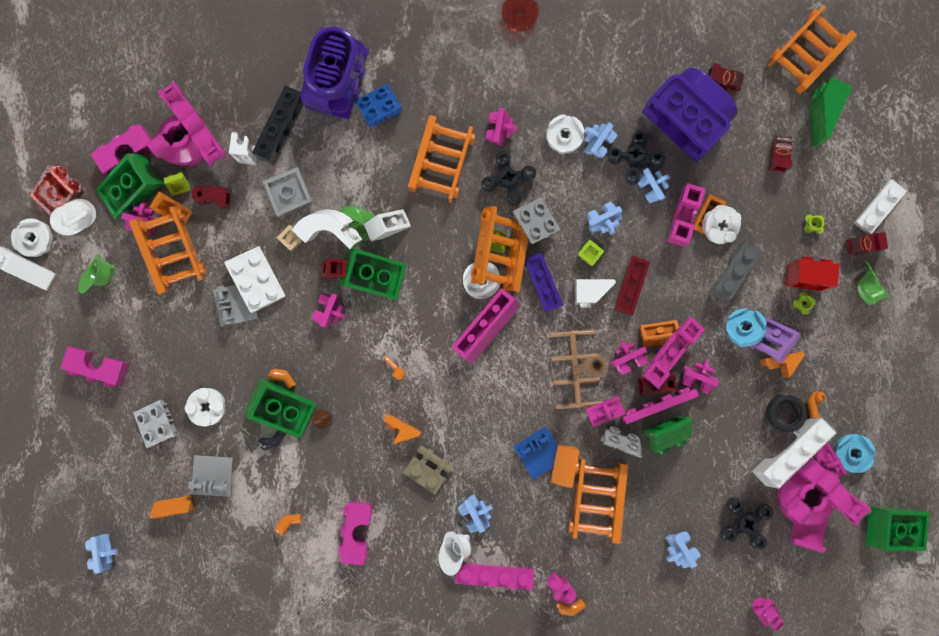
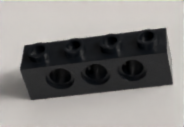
[252,85,304,166]

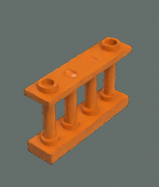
[767,5,857,94]
[408,115,476,203]
[129,205,207,295]
[471,206,528,293]
[568,458,628,544]

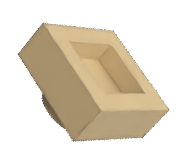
[277,224,303,252]

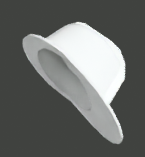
[50,199,96,235]
[439,531,471,576]

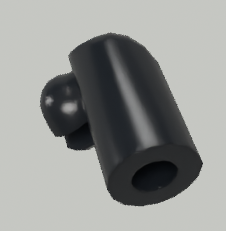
[258,430,287,451]

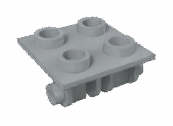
[512,198,561,244]
[213,285,258,327]
[133,400,178,448]
[600,425,642,457]
[188,455,233,497]

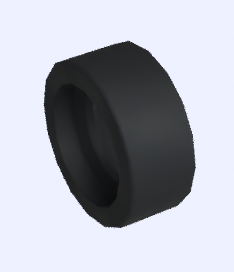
[766,395,807,432]

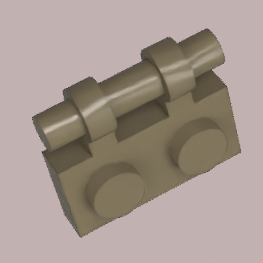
[403,445,453,495]

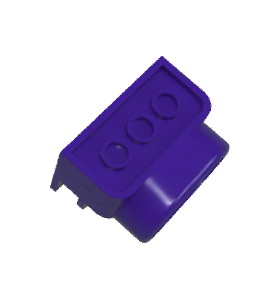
[301,26,369,120]
[642,67,738,163]

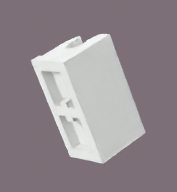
[229,132,258,165]

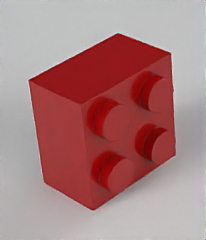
[785,256,840,292]

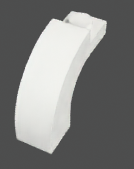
[292,209,362,249]

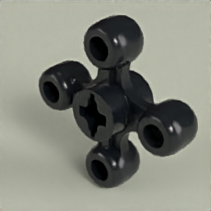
[608,131,665,185]
[481,151,537,207]
[720,497,773,550]

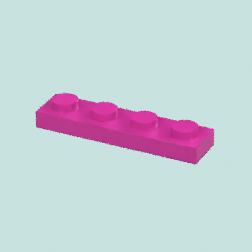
[621,387,699,424]
[455,563,534,590]

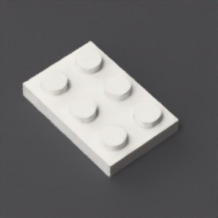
[224,246,285,314]

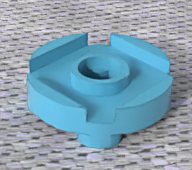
[726,308,766,347]
[833,434,875,473]

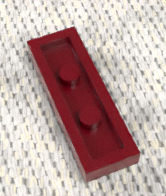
[614,255,651,316]

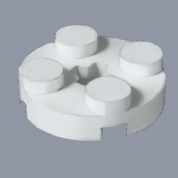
[546,115,584,154]
[702,205,741,244]
[11,219,52,257]
[463,262,501,299]
[185,388,226,427]

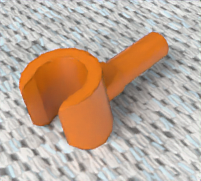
[384,356,405,380]

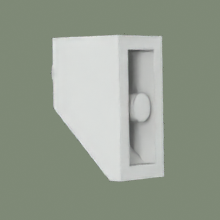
[364,209,411,242]
[575,279,615,308]

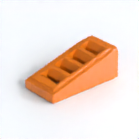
[693,194,727,235]

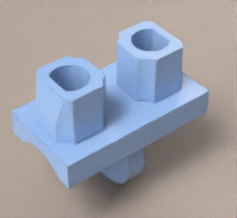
[583,122,617,158]
[638,168,670,203]
[587,202,622,235]
[458,494,493,533]
[665,531,701,568]
[85,534,118,573]

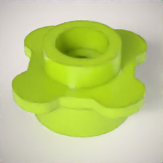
[804,214,824,234]
[793,292,816,315]

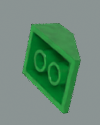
[810,77,853,148]
[95,153,163,219]
[337,248,407,300]
[244,378,317,438]
[642,416,692,455]
[866,506,930,551]

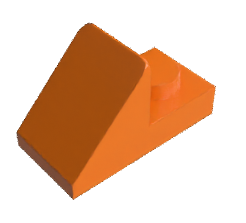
[149,192,193,224]
[760,351,804,378]
[383,413,422,444]

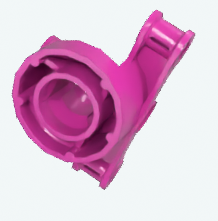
[147,80,227,168]
[776,456,872,526]

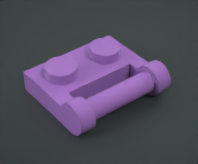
[748,317,801,363]

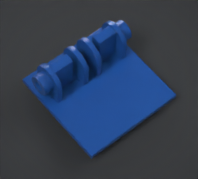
[355,83,403,128]
[513,426,557,479]

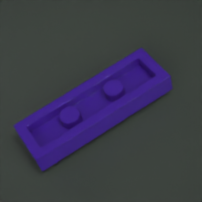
[524,252,563,313]

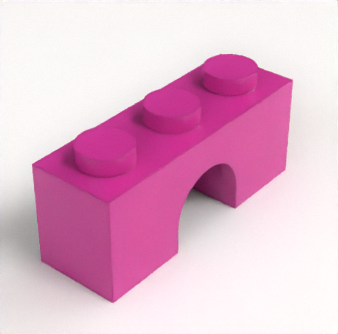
[91,124,152,176]
[666,183,706,247]
[60,346,130,388]
[338,501,373,565]

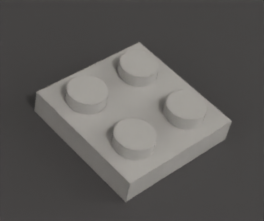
[263,167,313,217]

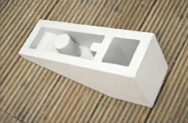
[0,246,57,291]

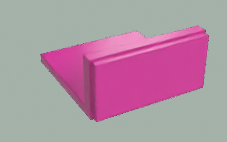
[789,520,828,553]

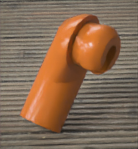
[556,599,586,616]

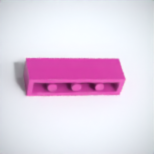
[451,289,520,365]

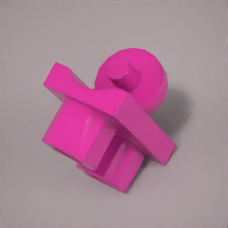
[485,108,518,147]
[121,202,157,235]
[311,293,346,329]
[611,341,648,375]
[682,360,719,394]
[586,396,626,427]
[813,442,847,477]
[546,572,576,604]
[752,598,784,632]

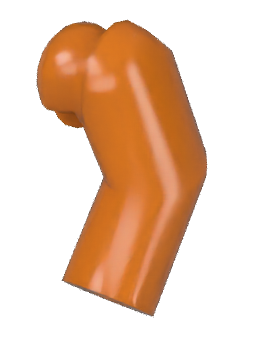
[267,369,296,390]
[806,391,826,419]
[275,514,302,536]

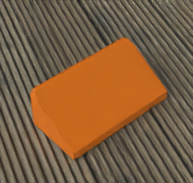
[639,320,679,348]
[550,445,580,488]
[149,495,195,519]

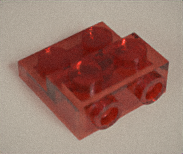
[29,165,84,216]

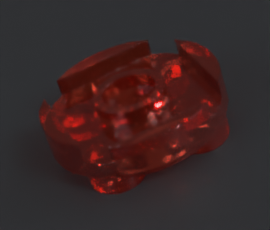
[501,0,539,32]

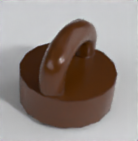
[312,410,333,429]

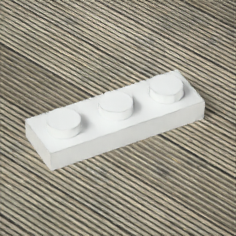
[854,179,907,235]

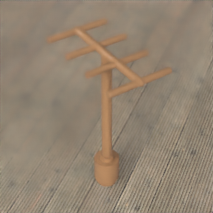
[549,330,607,409]

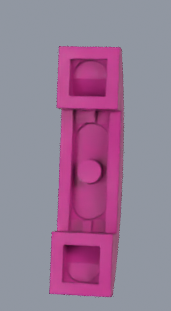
[643,317,705,389]

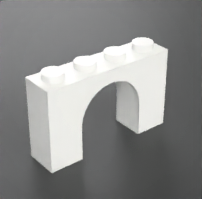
[752,418,836,488]

